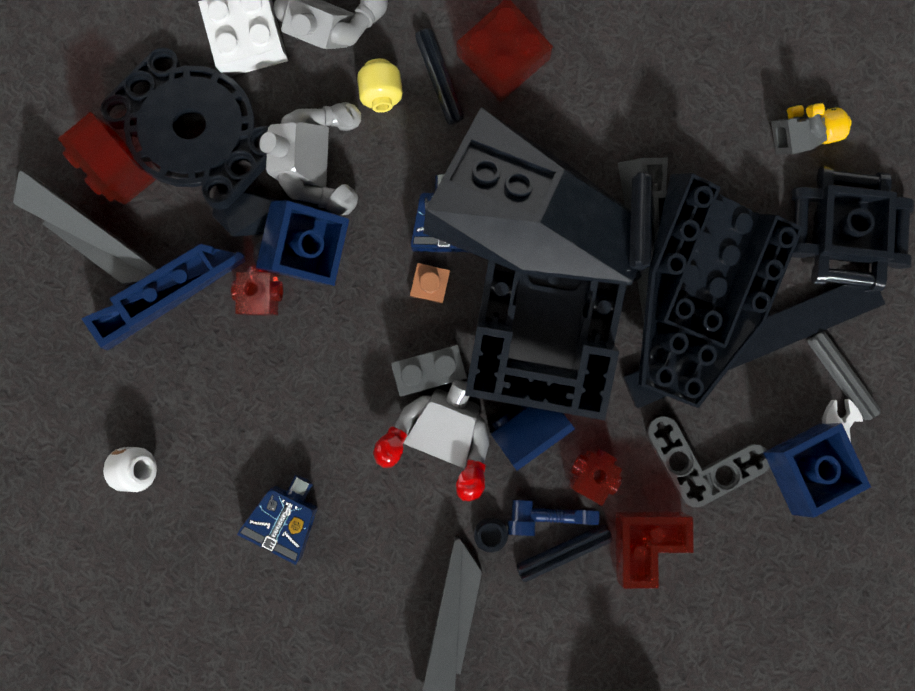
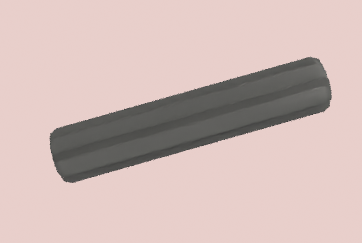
[808,331,881,420]

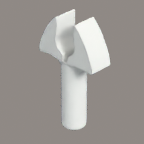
[822,399,863,442]

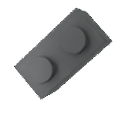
[391,345,467,397]

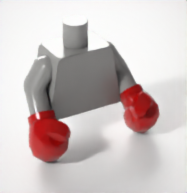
[373,380,489,502]

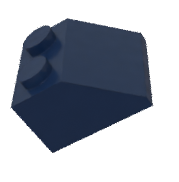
[490,405,575,471]

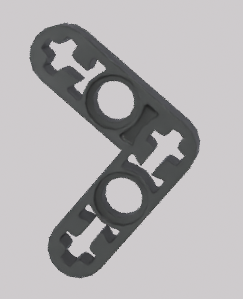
[646,416,770,507]

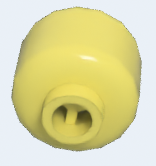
[357,58,403,112]

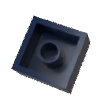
[256,200,349,286]
[763,423,871,518]

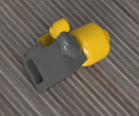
[771,103,851,155]

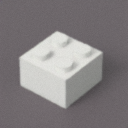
[198,0,288,77]

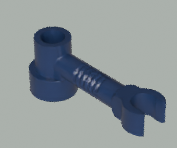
[508,500,599,536]

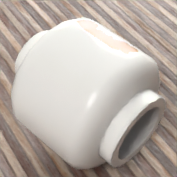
[103,447,157,492]

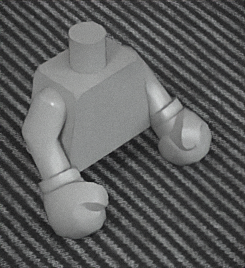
[273,0,388,49]
[259,102,362,215]

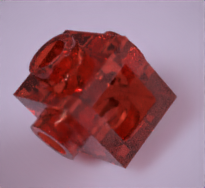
[231,266,283,316]
[568,449,623,506]

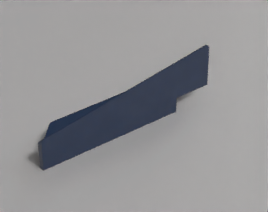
[82,244,245,351]

